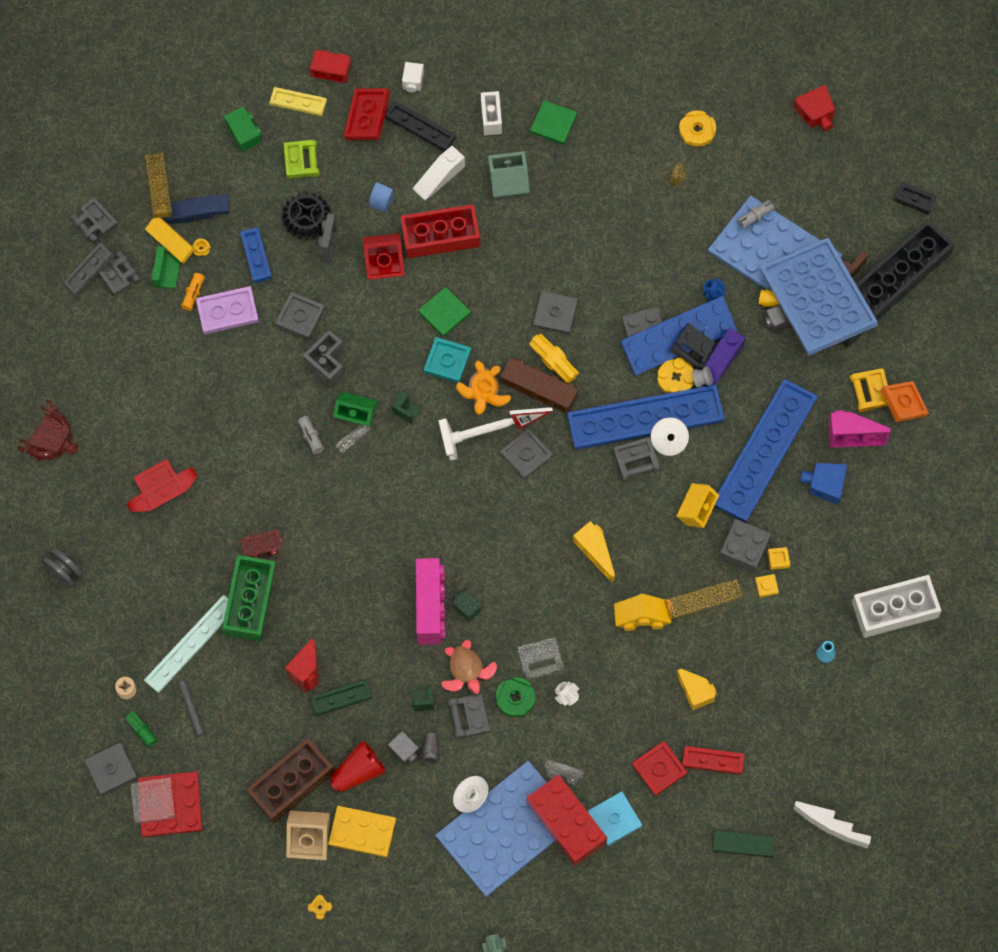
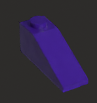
[705,328,746,386]

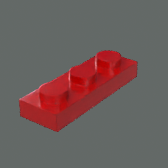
[683,746,744,775]

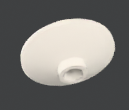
[651,418,689,456]
[453,776,488,813]

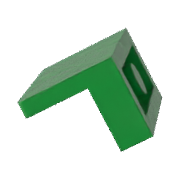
[152,246,180,289]

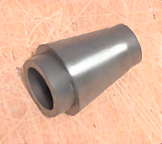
[420,733,440,764]

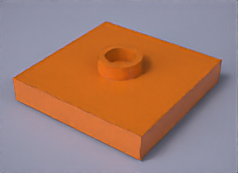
[881,381,929,422]

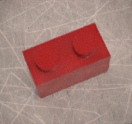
[310,50,351,83]

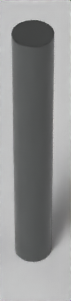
[178,680,205,737]

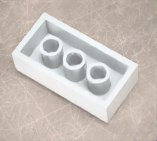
[852,575,941,638]

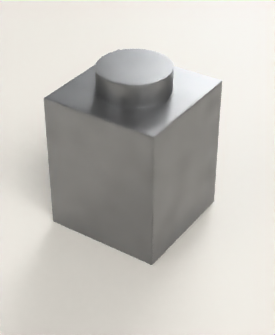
[764,305,791,333]
[388,731,419,766]

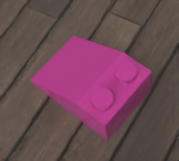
[828,410,891,448]

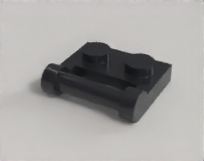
[669,323,718,370]

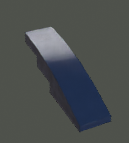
[156,194,229,224]

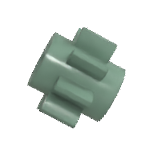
[482,934,507,952]

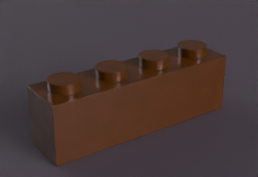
[500,358,578,414]

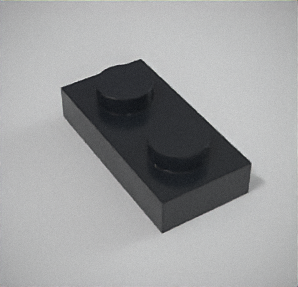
[894,183,936,215]

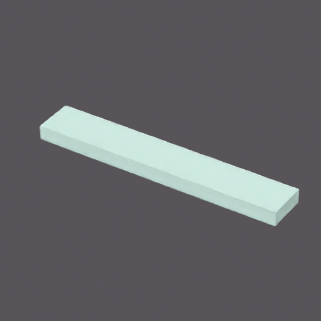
[144,595,228,693]

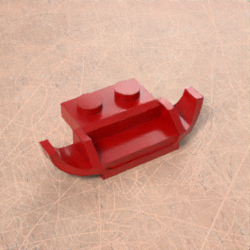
[126,459,198,512]

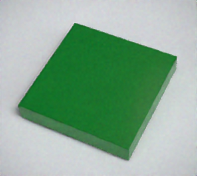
[530,100,578,145]
[418,287,471,338]

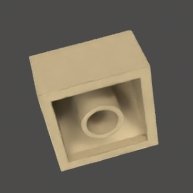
[286,810,330,860]

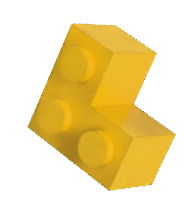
[614,594,671,631]

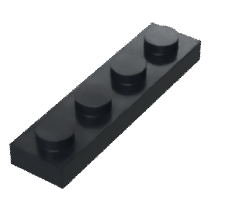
[385,101,456,152]

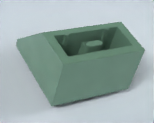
[488,151,530,199]

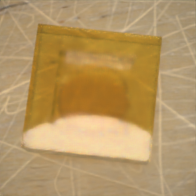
[670,161,686,186]

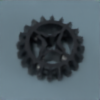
[281,191,331,240]

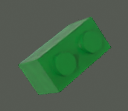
[224,107,262,152]
[333,392,378,426]

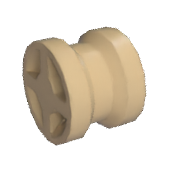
[115,677,137,699]

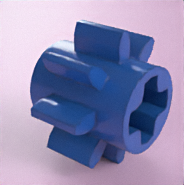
[703,278,726,301]

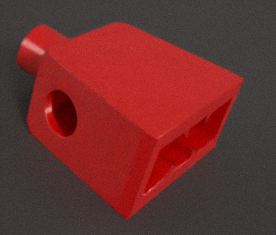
[793,85,835,131]

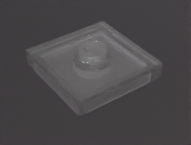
[130,778,175,824]

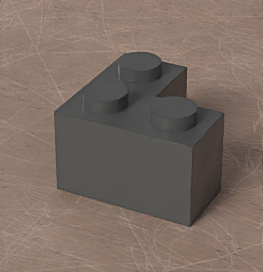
[303,330,344,388]

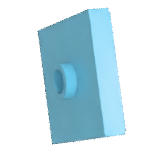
[587,792,642,846]

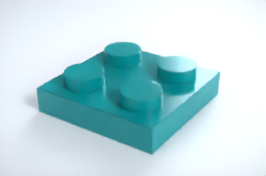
[424,337,472,383]

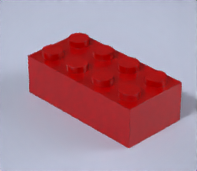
[400,204,480,259]
[526,774,607,867]

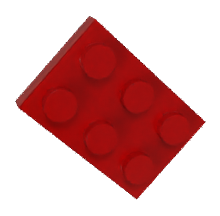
[343,88,390,140]

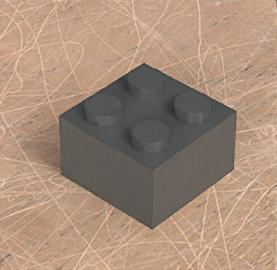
[719,519,771,574]

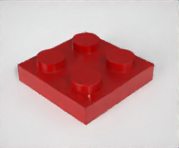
[632,741,688,797]

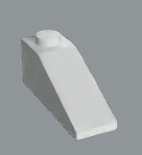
[413,146,465,201]

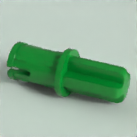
[126,711,158,748]

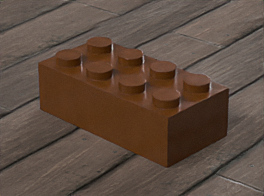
[246,738,334,824]

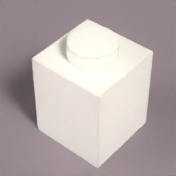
[402,62,424,93]

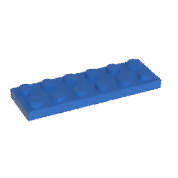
[620,296,737,375]

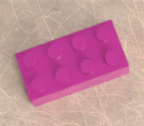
[416,558,445,645]

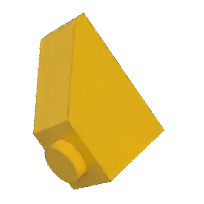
[677,669,717,710]

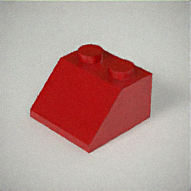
[363,233,405,280]
[285,639,319,693]

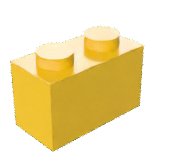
[677,483,719,528]

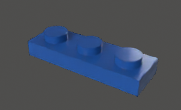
[240,227,272,283]

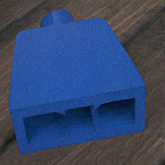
[800,463,847,504]

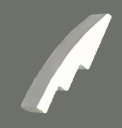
[794,801,871,848]

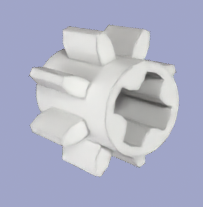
[555,681,579,706]

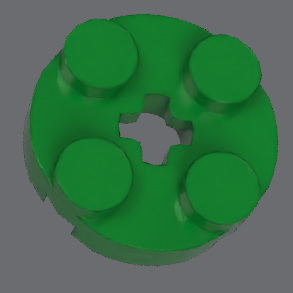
[496,677,535,717]

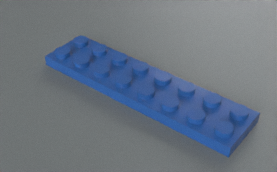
[714,379,818,523]
[567,385,724,450]

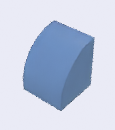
[369,182,394,214]

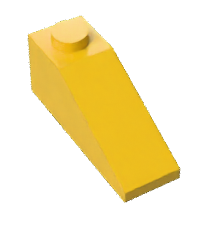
[573,521,615,583]

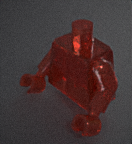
[17,400,78,460]

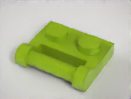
[284,140,320,179]

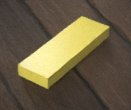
[269,87,327,116]

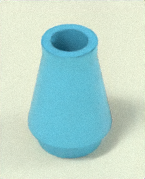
[816,641,836,663]

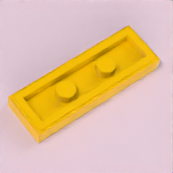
[145,215,195,263]

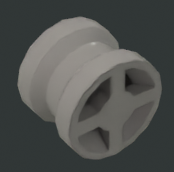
[692,366,713,388]

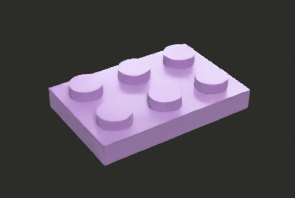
[196,286,259,335]

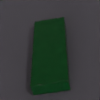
[310,679,373,716]
[713,831,775,858]

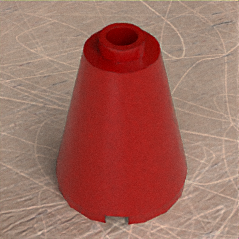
[330,741,386,792]

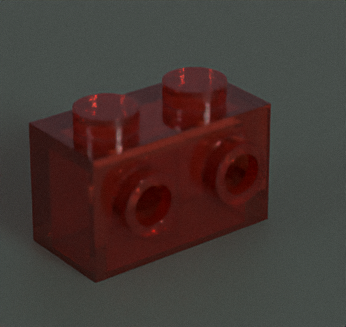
[240,529,283,558]

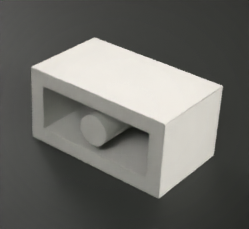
[481,91,502,136]

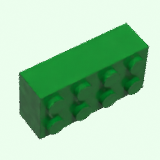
[222,555,276,642]

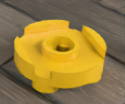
[679,111,716,147]
[658,358,694,394]

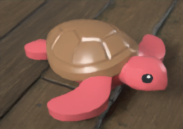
[442,640,497,694]

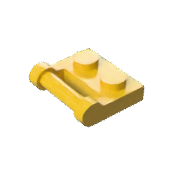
[850,368,888,412]

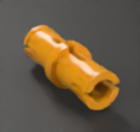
[181,273,205,311]

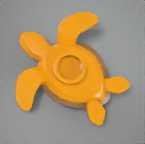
[456,361,511,415]

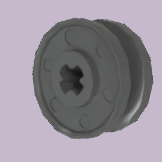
[41,547,83,588]

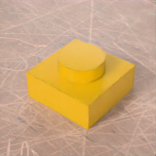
[767,547,790,570]
[755,574,779,598]

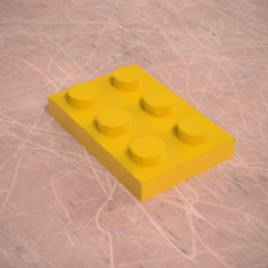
[328,806,396,858]

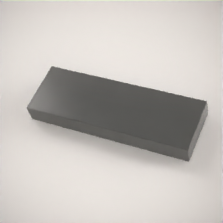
[63,242,114,296]

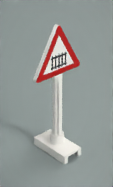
[438,408,553,461]

